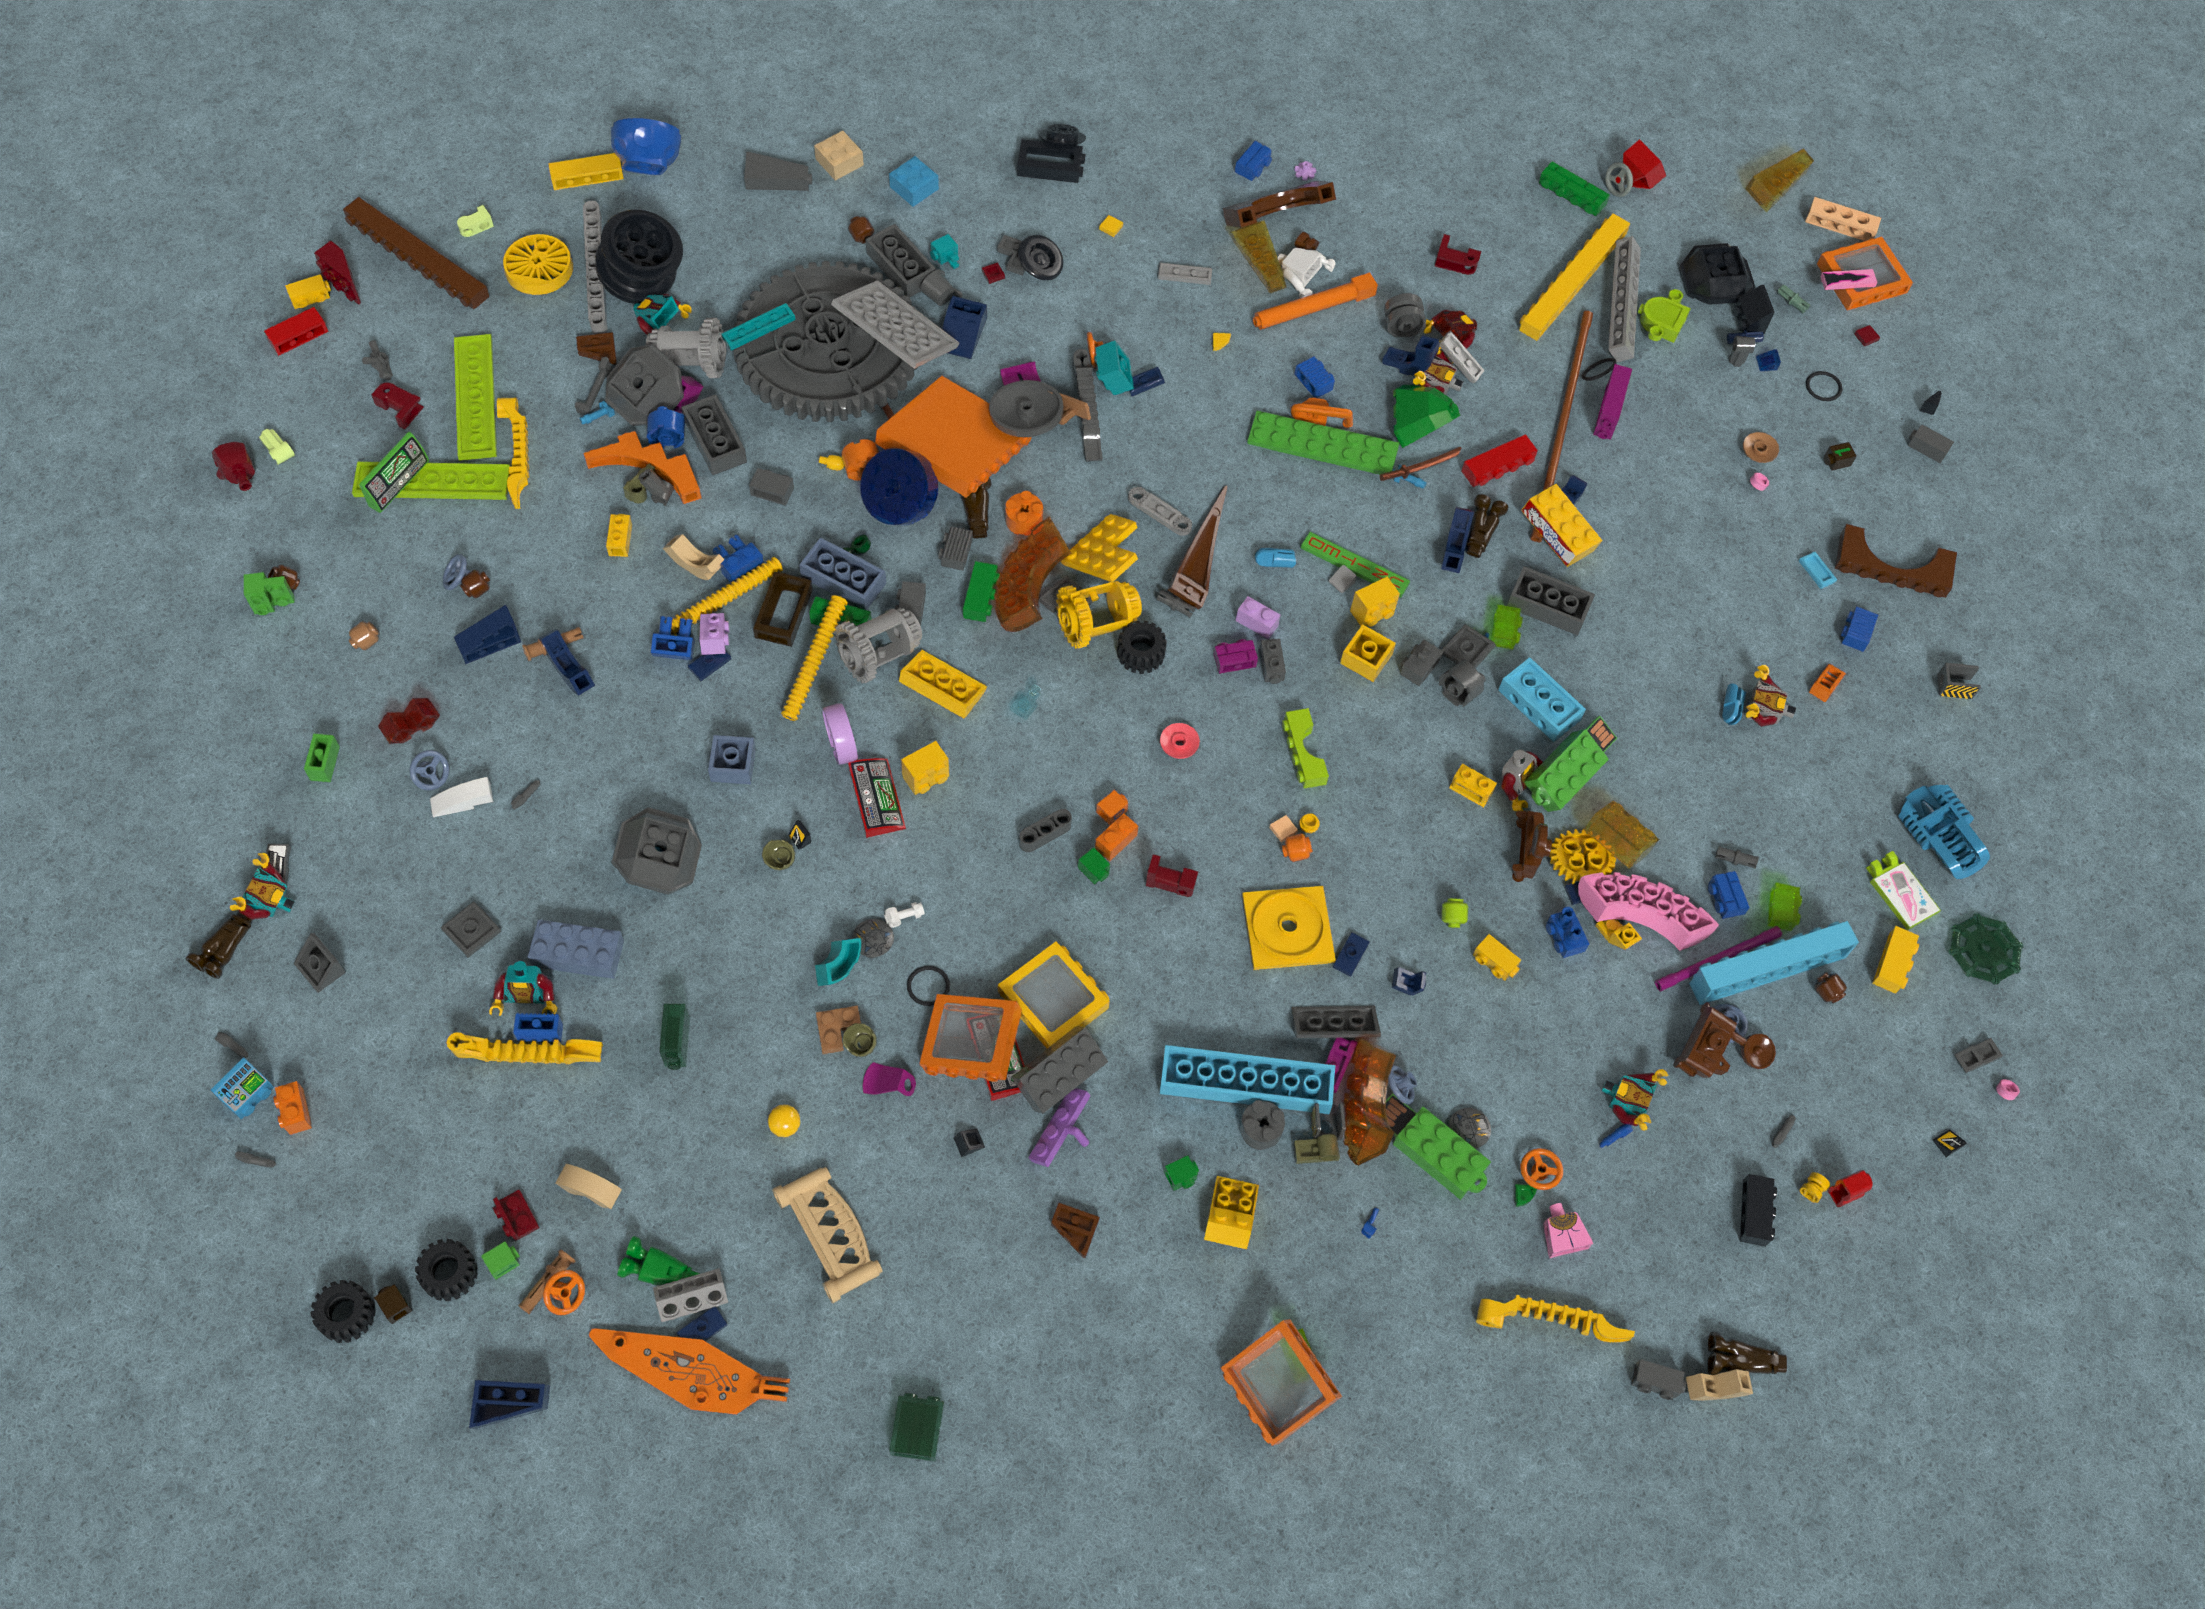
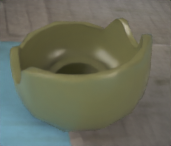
[762,840,796,870]
[843,1023,877,1057]

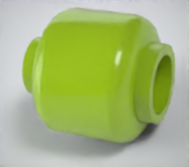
[1441,898,1468,928]

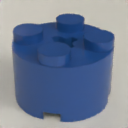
[646,406,685,449]

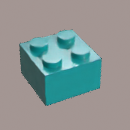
[1094,340,1134,395]

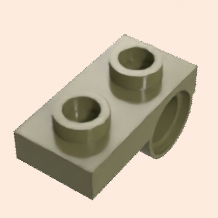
[623,464,656,504]
[1293,1134,1340,1164]

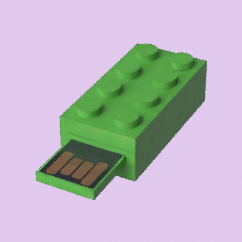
[1524,716,1617,812]
[1372,1094,1491,1200]

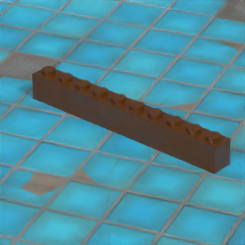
[343,197,489,310]

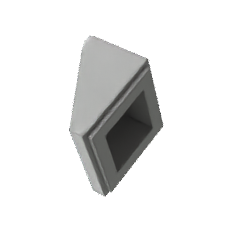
[1328,565,1356,593]

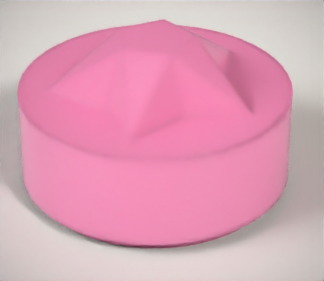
[1750,473,1769,491]
[1996,1079,2020,1100]

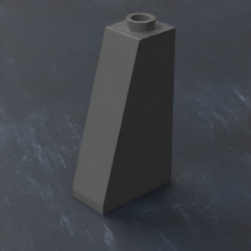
[744,152,812,191]

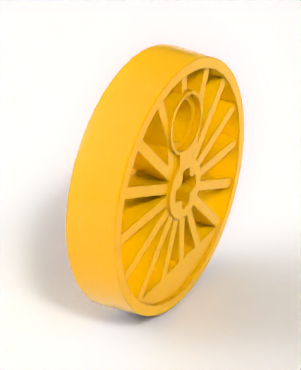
[503,234,573,295]

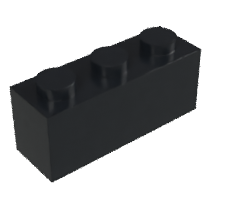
[1740,1174,1777,1247]

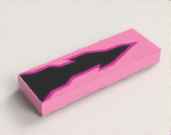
[1820,269,1877,290]

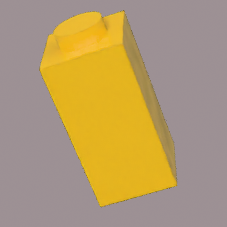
[285,274,331,309]
[606,514,632,557]
[1473,934,1521,981]

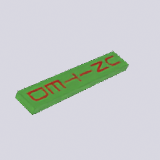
[1301,532,1410,597]

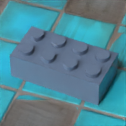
[799,537,886,610]
[528,920,624,979]

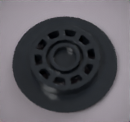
[1039,124,1086,146]
[1018,235,1064,280]

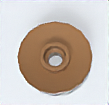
[1743,432,1779,463]

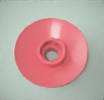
[1160,723,1200,759]

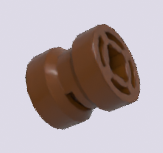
[1294,232,1319,250]

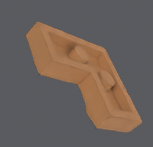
[816,1006,861,1054]

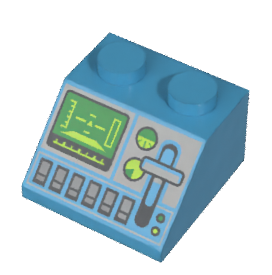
[211,1058,274,1119]

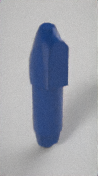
[1599,1124,1633,1148]

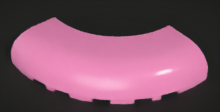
[1578,872,1719,951]

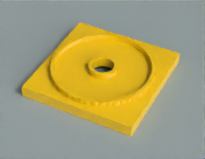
[1242,886,1336,970]

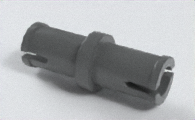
[1156,589,1196,618]
[1715,846,1759,869]

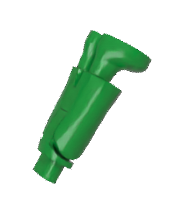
[617,1236,701,1286]

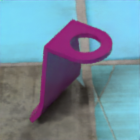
[862,1062,916,1096]

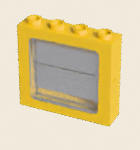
[998,941,1110,1049]

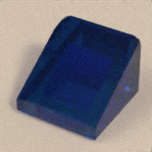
[1756,349,1781,371]

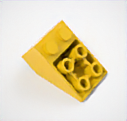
[1204,1176,1259,1249]

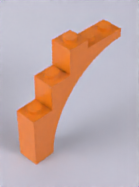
[583,431,702,504]

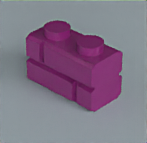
[1213,639,1258,674]

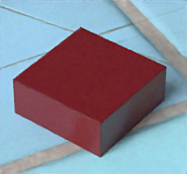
[982,262,1005,284]
[1854,325,1880,347]

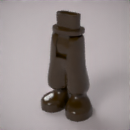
[961,478,992,539]
[1466,494,1509,558]
[185,912,252,979]
[1707,1332,1787,1375]

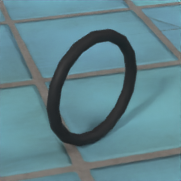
[1582,358,1617,381]
[1806,371,1843,401]
[907,966,950,1006]

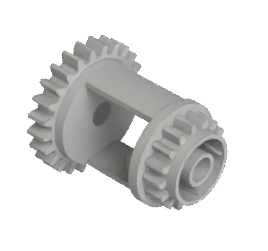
[646,318,726,378]
[834,608,922,683]

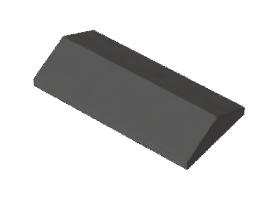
[1292,1006,1381,1038]

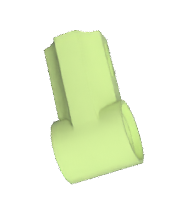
[259,429,295,465]

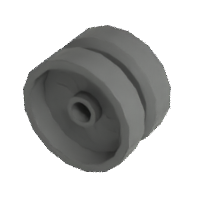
[1384,293,1426,337]

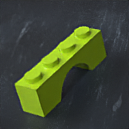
[1282,708,1329,789]

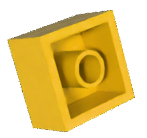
[1350,576,1400,627]
[1340,624,1396,682]
[901,741,949,795]

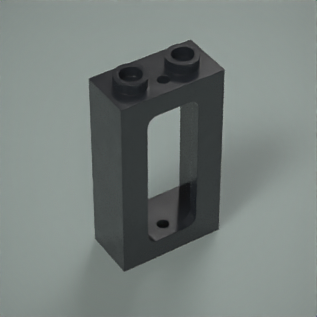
[1017,139,1086,183]

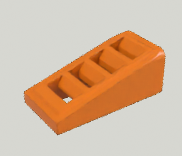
[1809,664,1846,702]

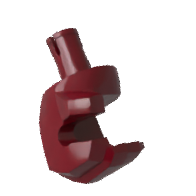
[212,442,255,491]

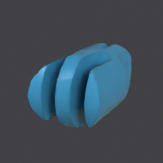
[1255,548,1296,568]
[1722,683,1746,725]

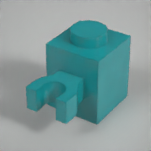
[930,234,959,270]

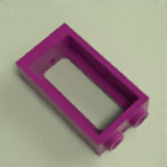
[1593,364,1632,440]

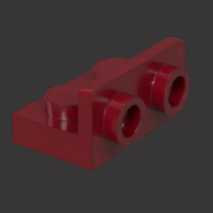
[492,1189,540,1241]

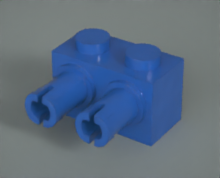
[713,535,764,584]
[651,616,695,660]
[1546,907,1589,958]

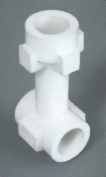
[884,902,924,928]

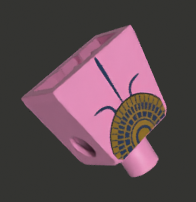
[1543,1203,1593,1258]

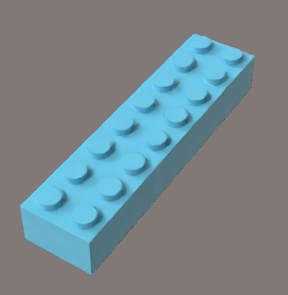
[1689,921,1859,1005]
[1160,1045,1335,1114]

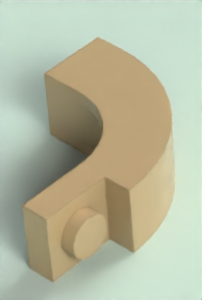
[663,534,724,580]

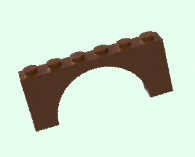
[1223,181,1336,227]
[1835,524,1957,598]

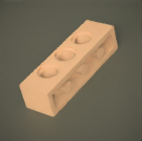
[1805,197,1881,241]

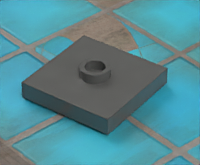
[1442,624,1496,669]
[440,901,501,958]

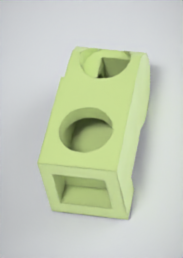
[457,205,494,237]

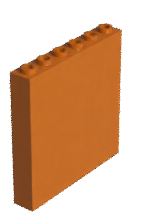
[875,376,1032,498]

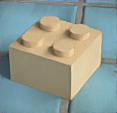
[814,131,864,180]

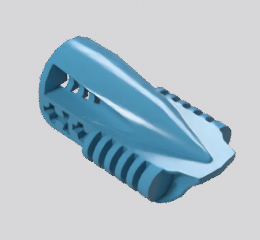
[1898,785,1990,879]

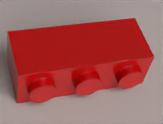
[264,307,328,356]

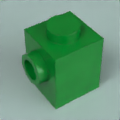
[1078,848,1110,885]
[1164,1155,1199,1191]

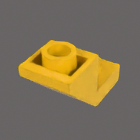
[1595,919,1642,950]

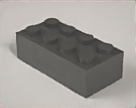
[866,224,936,298]
[681,394,747,476]
[1507,566,1595,636]
[1011,1026,1109,1114]

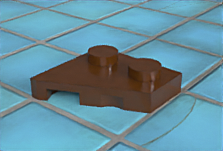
[576,332,617,365]
[1051,1203,1100,1259]

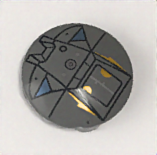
[852,919,894,959]
[1449,1108,1491,1149]

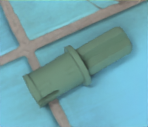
[1777,285,1811,314]

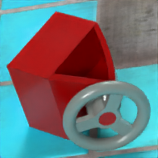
[1605,139,1666,197]

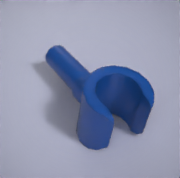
[1361,1208,1379,1239]

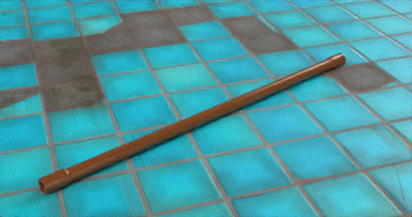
[1531,311,1593,543]

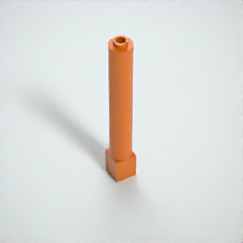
[1253,272,1378,330]

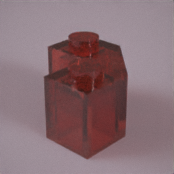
[378,698,440,744]

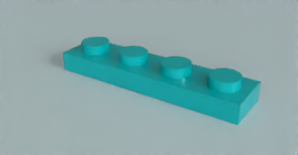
[721,303,796,351]

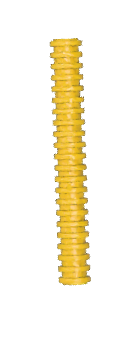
[671,557,783,636]
[781,595,848,721]

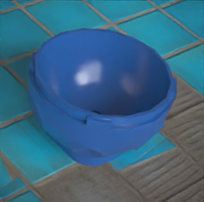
[611,118,681,175]

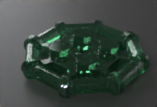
[1948,913,2024,985]

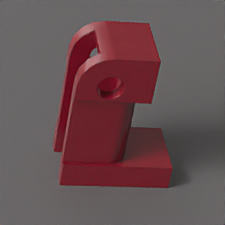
[1435,234,1482,275]
[371,382,424,430]
[1146,854,1199,897]

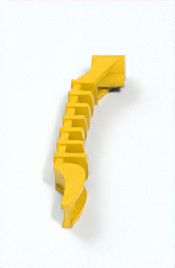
[497,398,530,509]
[447,1032,603,1064]
[1476,1295,1635,1343]

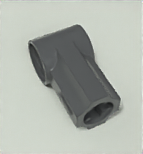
[1729,336,1755,367]
[638,469,674,506]

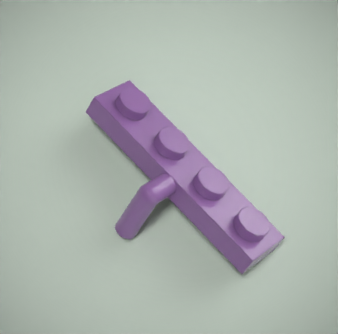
[1028,1088,1090,1167]

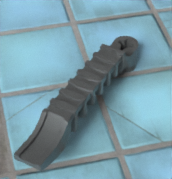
[1073,349,1103,462]

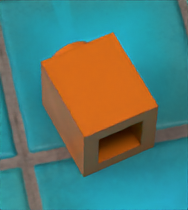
[1096,790,1128,825]

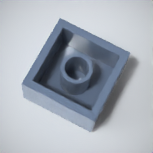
[708,735,756,785]

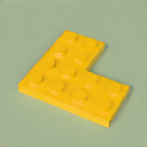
[1060,514,1138,582]

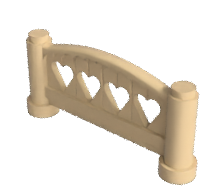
[772,1167,883,1304]

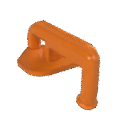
[1291,398,1353,428]

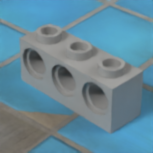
[653,1268,728,1322]

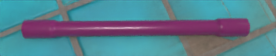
[1654,926,1782,992]

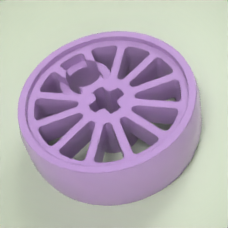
[822,703,858,765]

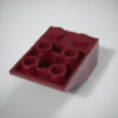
[314,241,361,304]

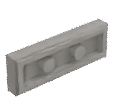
[1158,263,1212,285]
[1439,331,1485,383]

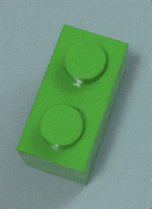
[304,734,340,782]

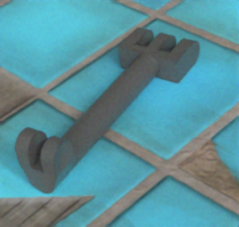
[575,357,612,415]

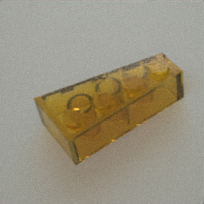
[1745,148,1814,212]
[1231,220,1287,293]

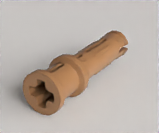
[522,627,584,662]
[518,1249,576,1315]

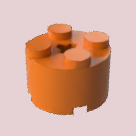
[841,439,884,483]
[1005,491,1043,536]

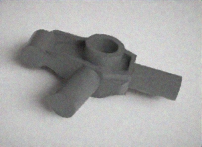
[362,340,393,380]

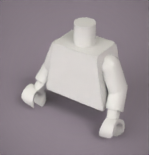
[1277,248,1335,298]

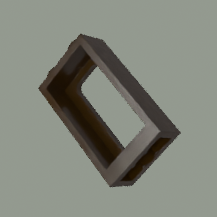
[753,572,813,647]

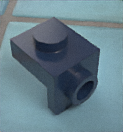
[1561,475,1588,505]
[1392,967,1426,996]

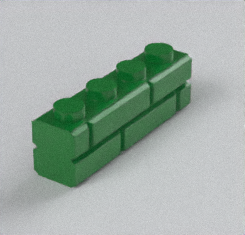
[1539,161,1610,216]

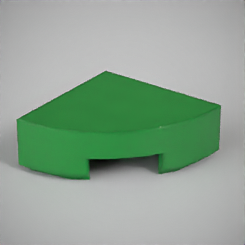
[1515,1184,1537,1207]

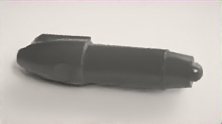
[511,780,540,810]
[215,1032,248,1058]
[1772,1115,1796,1148]
[235,1151,276,1168]

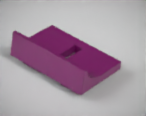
[1000,361,1041,386]

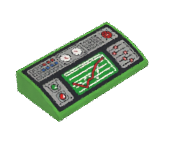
[359,432,429,513]

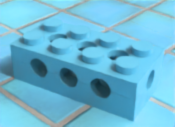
[1498,657,1586,742]

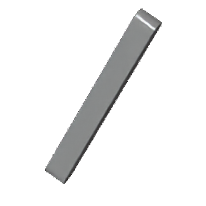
[583,201,608,334]

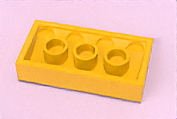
[899,650,987,719]

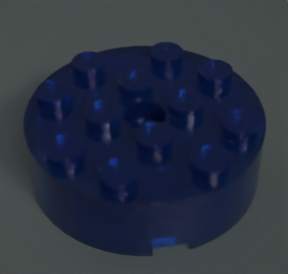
[860,448,938,526]

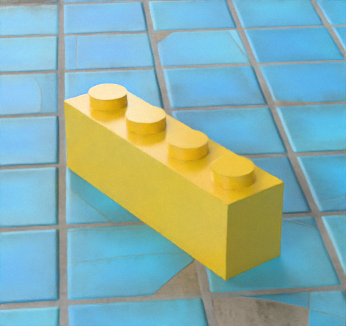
[548,153,624,190]

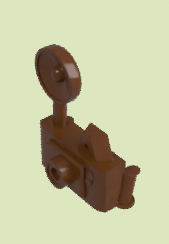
[1512,810,1552,882]
[1673,1002,1776,1078]

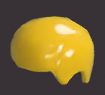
[768,1104,801,1137]

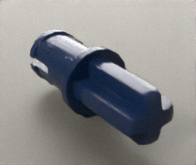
[1727,331,1764,344]

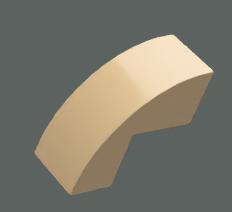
[555,1164,622,1209]
[1686,1369,1753,1401]

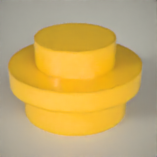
[1299,814,1320,833]

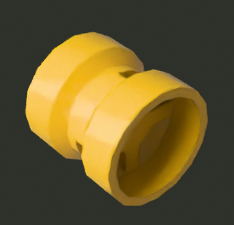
[1800,1172,1830,1203]

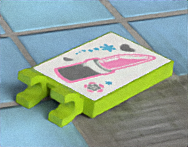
[1866,851,1941,930]

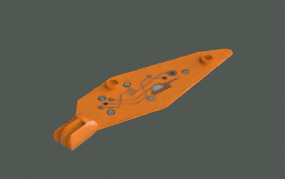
[589,1328,790,1415]

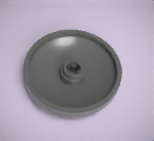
[989,380,1064,437]

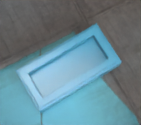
[1799,552,1837,589]

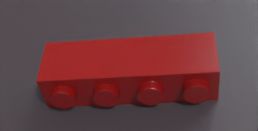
[1461,434,1538,487]

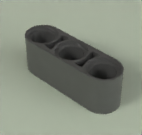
[1019,809,1072,852]

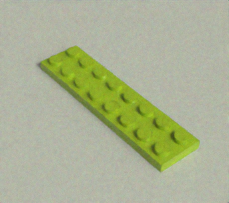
[454,334,497,461]
[352,462,510,500]

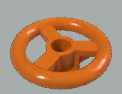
[1087,332,1103,368]
[1520,1148,1563,1190]
[543,1270,585,1315]

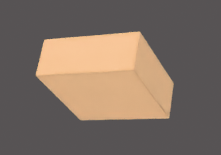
[1269,815,1298,842]

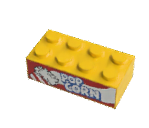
[1521,484,1603,567]

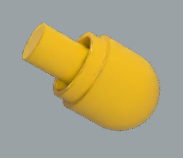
[819,455,844,471]

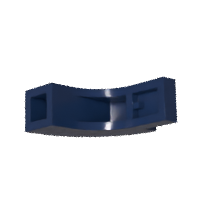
[1382,335,1439,375]
[1441,507,1474,573]
[539,628,595,696]

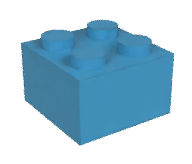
[889,156,939,207]

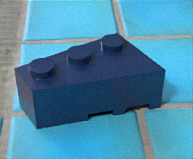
[454,605,521,664]
[469,1380,550,1429]

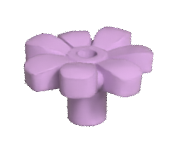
[1294,161,1316,180]

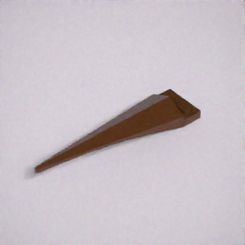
[1168,485,1228,610]

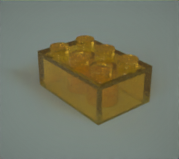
[1583,800,1660,869]

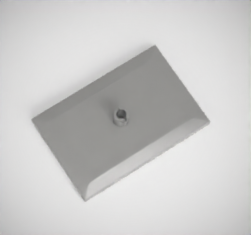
[831,280,959,369]

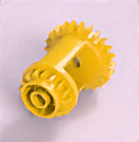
[1056,581,1142,649]

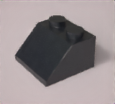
[1733,285,1775,334]

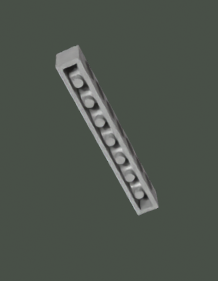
[1609,236,1641,362]

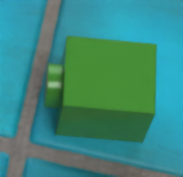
[481,1241,520,1280]

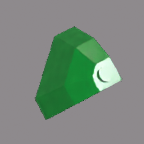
[1393,384,1461,448]

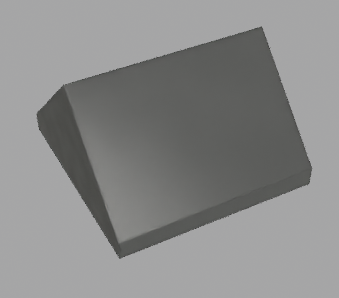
[294,933,346,993]

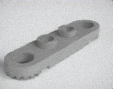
[1128,487,1192,536]

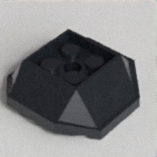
[1679,243,1756,305]

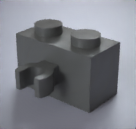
[1400,640,1443,687]

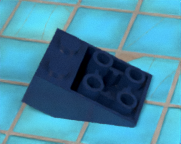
[942,296,987,359]

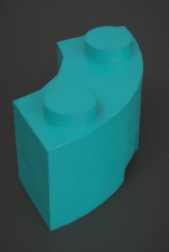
[815,938,861,986]

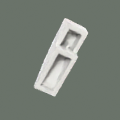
[430,777,493,817]

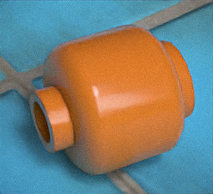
[1282,833,1313,862]

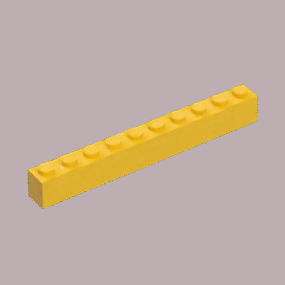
[1519,213,1631,341]

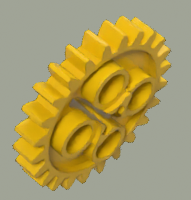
[1549,829,1616,884]

